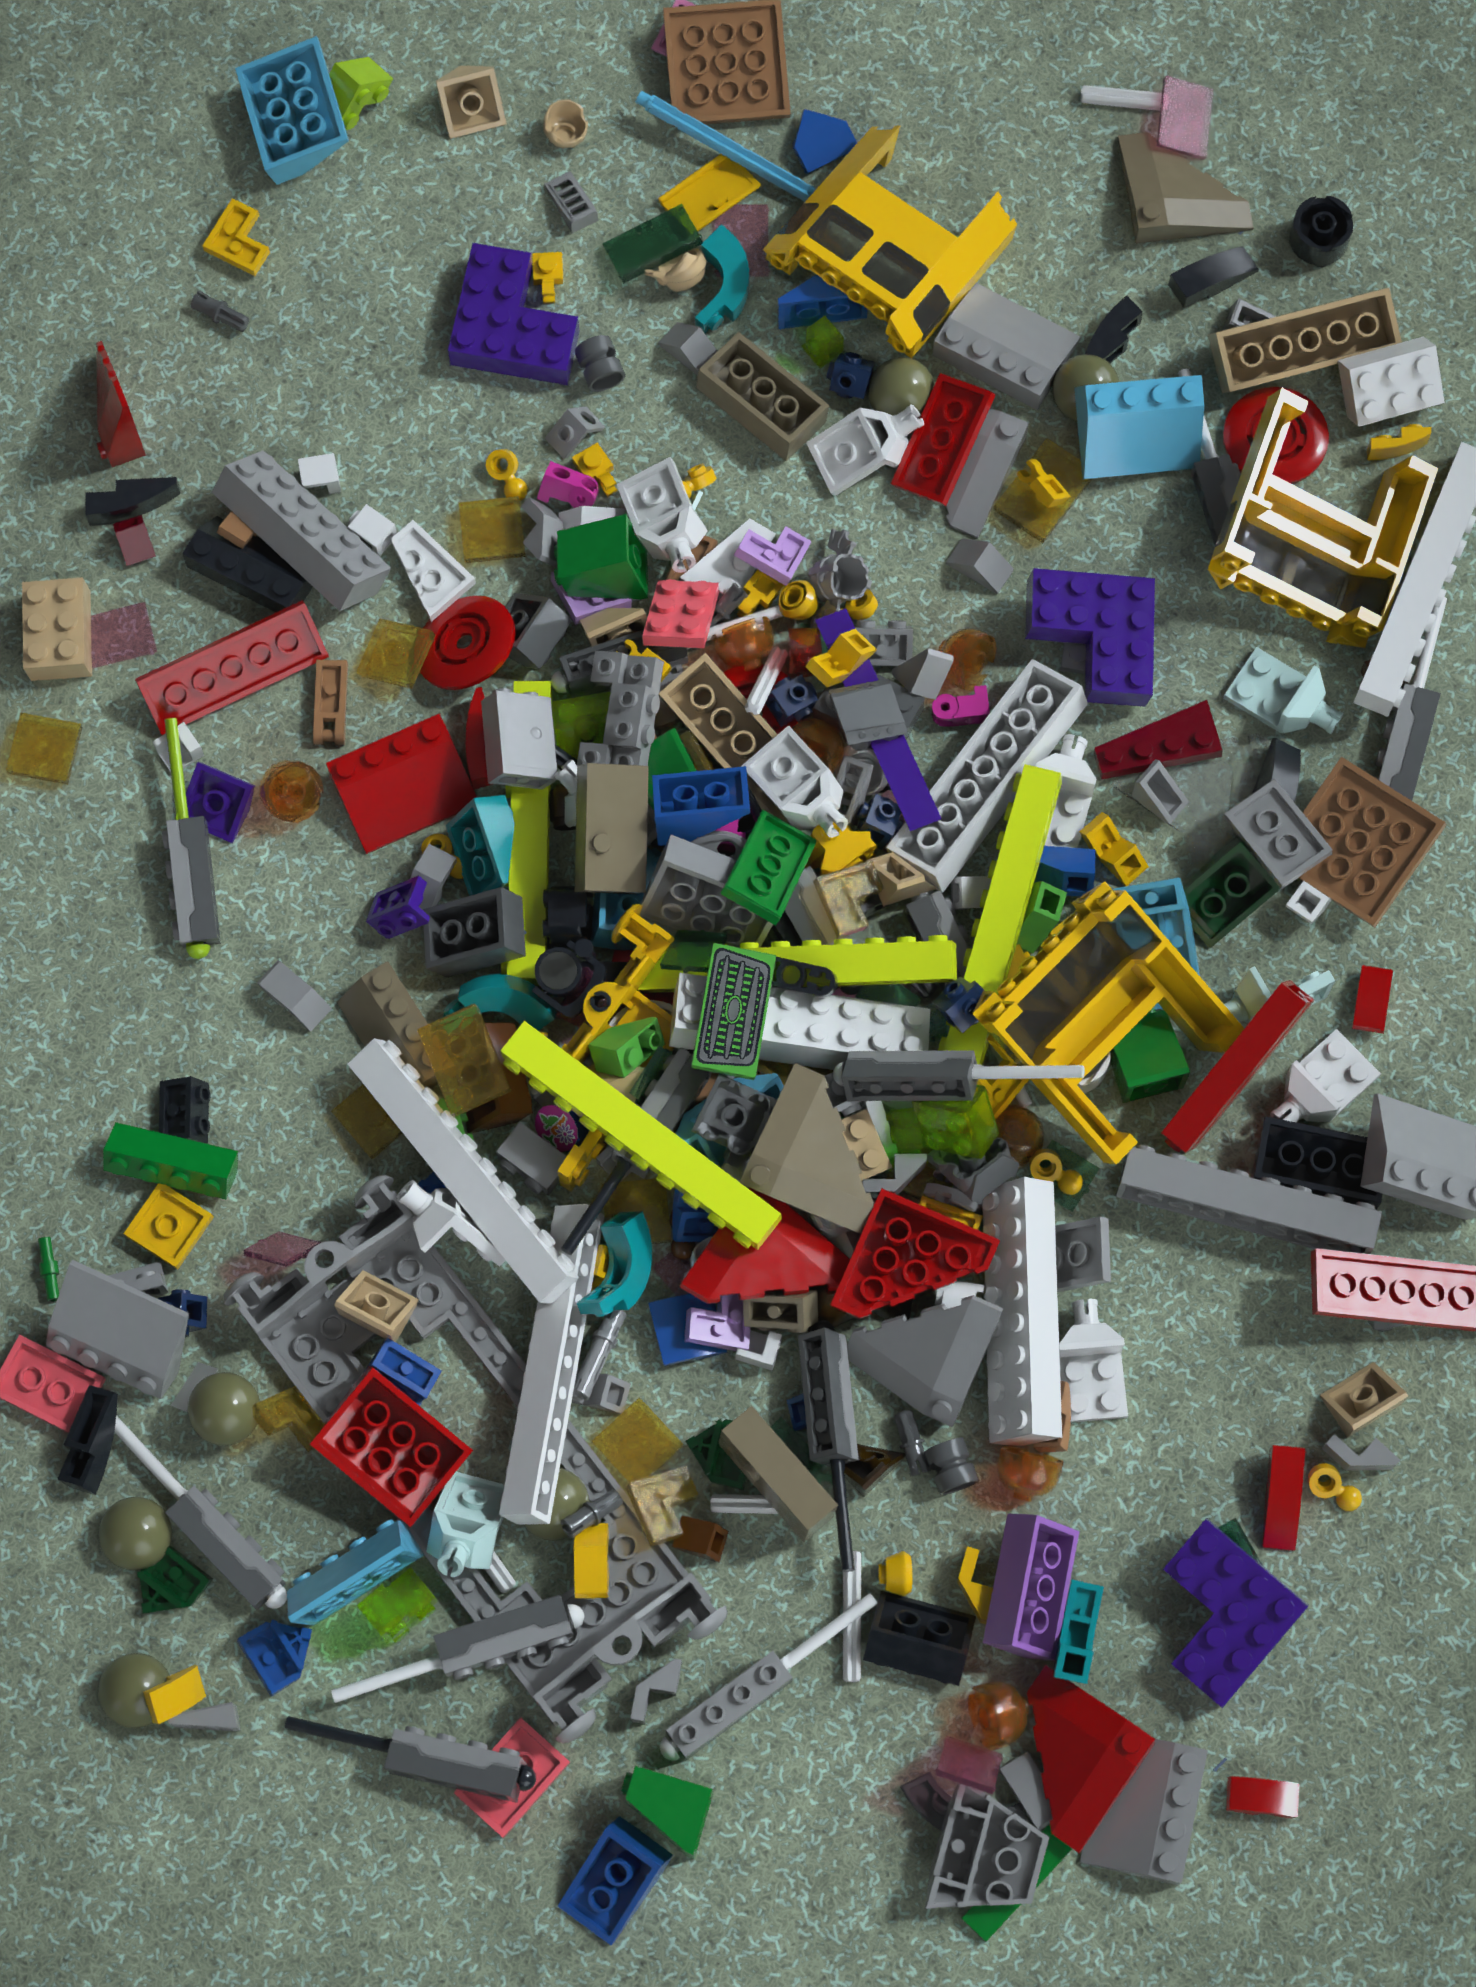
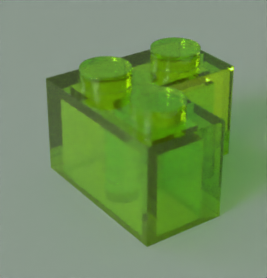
[357,1567,438,1644]

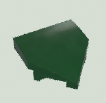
[685,1419,747,1491]
[137,1545,213,1614]

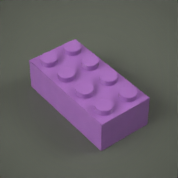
[983,1513,1080,1661]

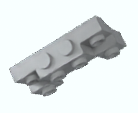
[577,651,664,766]

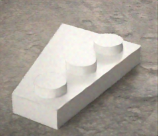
[391,520,476,622]

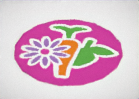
[535,1105,578,1152]

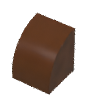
[672,1515,729,1562]

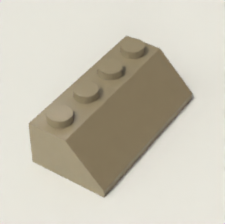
[337,961,456,1089]

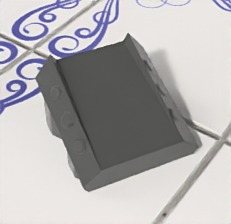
[828,679,908,750]
[691,1073,777,1158]
[927,1121,1019,1204]

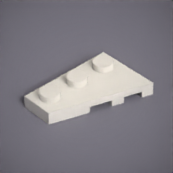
[678,519,776,601]

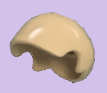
[543,100,588,148]

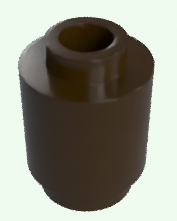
[549,783,576,831]

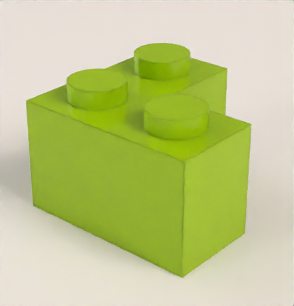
[329,57,394,130]

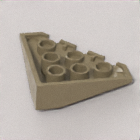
[1118,132,1253,244]
[740,1063,874,1234]

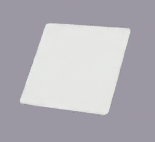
[171,1362,218,1412]

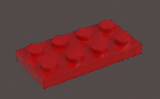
[891,373,996,506]

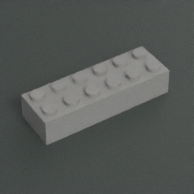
[212,450,391,611]

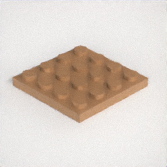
[663,0,791,127]
[1298,757,1447,928]

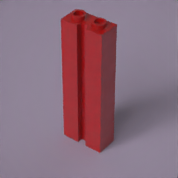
[1161,980,1315,1153]

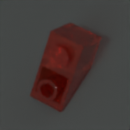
[787,628,822,677]

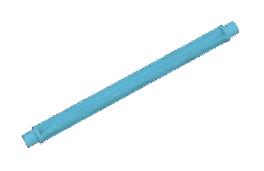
[636,91,817,202]

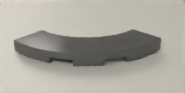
[900,1772,1029,1830]

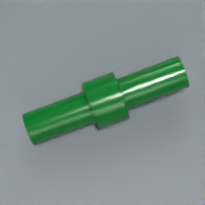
[38,1237,59,1302]

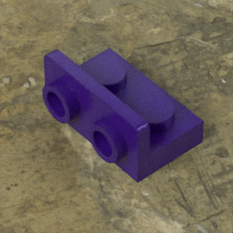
[366,875,430,939]

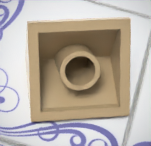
[334,1270,419,1342]
[1320,1362,1408,1438]

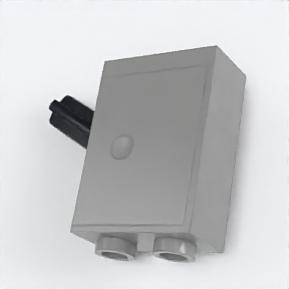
[481,688,578,790]

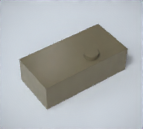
[696,332,829,461]
[575,763,648,894]
[718,1406,838,1542]

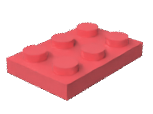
[642,579,719,648]
[0,1334,106,1433]
[454,1717,570,1839]

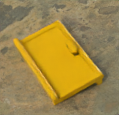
[658,153,761,238]

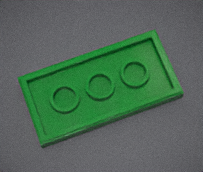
[720,810,817,926]

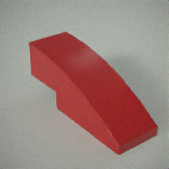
[465,687,493,790]
[1262,1445,1305,1551]

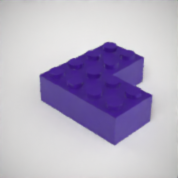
[448,243,580,385]
[1025,568,1155,707]
[1163,1518,1309,1708]

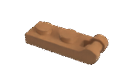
[313,660,348,745]

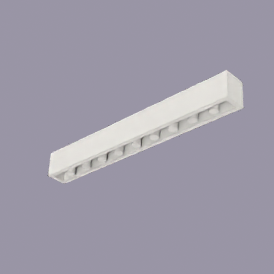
[1353,442,1476,717]
[348,1038,579,1304]
[499,1204,604,1525]

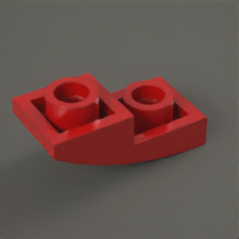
[1352,965,1393,1034]
[1226,1776,1299,1819]

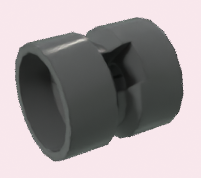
[574,335,625,392]
[924,1437,979,1496]

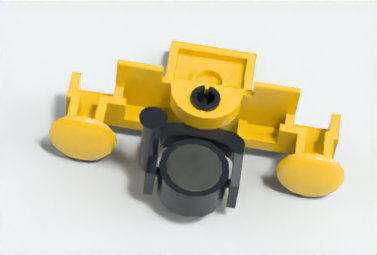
[532,904,675,1080]

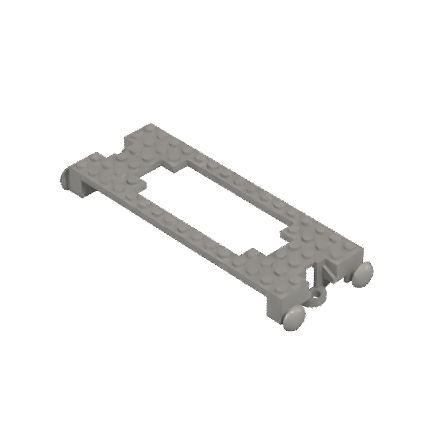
[223,1175,728,1743]

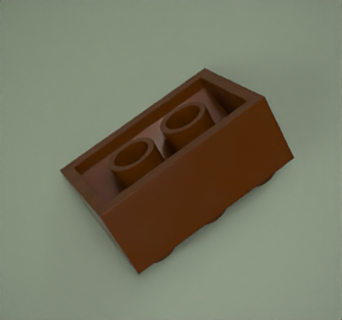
[451,1023,533,1133]

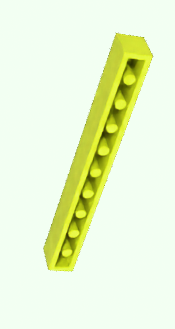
[501,681,552,986]
[938,764,1062,1065]
[638,935,957,993]
[500,1021,781,1250]

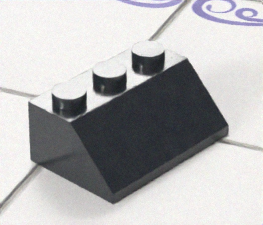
[863,1590,976,1686]

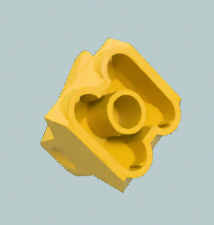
[805,823,877,891]

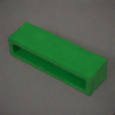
[103,1122,238,1200]

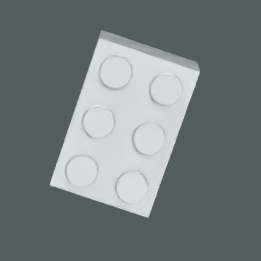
[1338,336,1445,427]

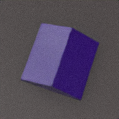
[186,761,255,843]

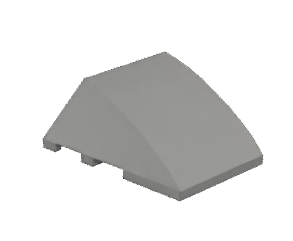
[925,1776,1049,1909]

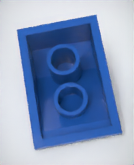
[778,259,868,330]
[652,766,750,846]
[558,1816,673,1946]

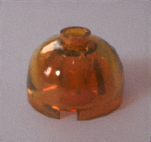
[711,616,775,672]
[938,628,997,692]
[792,718,845,773]
[259,760,324,823]
[987,1105,1045,1169]
[997,1446,1064,1502]
[968,1681,1030,1750]

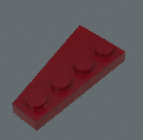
[1094,700,1223,780]

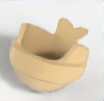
[644,247,707,292]

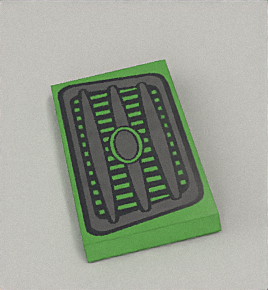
[691,943,776,1080]

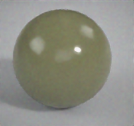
[1052,354,1120,422]
[868,357,935,419]
[187,1372,261,1446]
[524,1468,590,1541]
[98,1497,172,1571]
[98,1653,170,1728]

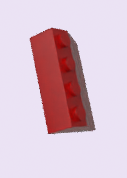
[326,713,477,854]
[309,1367,473,1527]

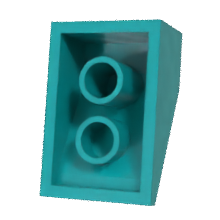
[445,795,515,896]

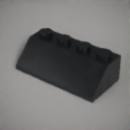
[182,516,313,612]
[1251,1116,1383,1210]

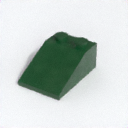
[1183,835,1281,948]

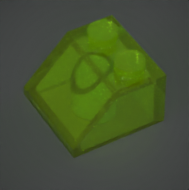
[551,692,611,760]

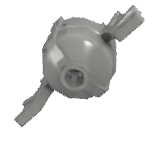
[808,529,872,634]

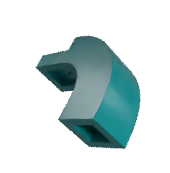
[695,224,749,333]
[441,974,556,1034]
[577,1211,652,1317]
[1053,1579,1104,1684]

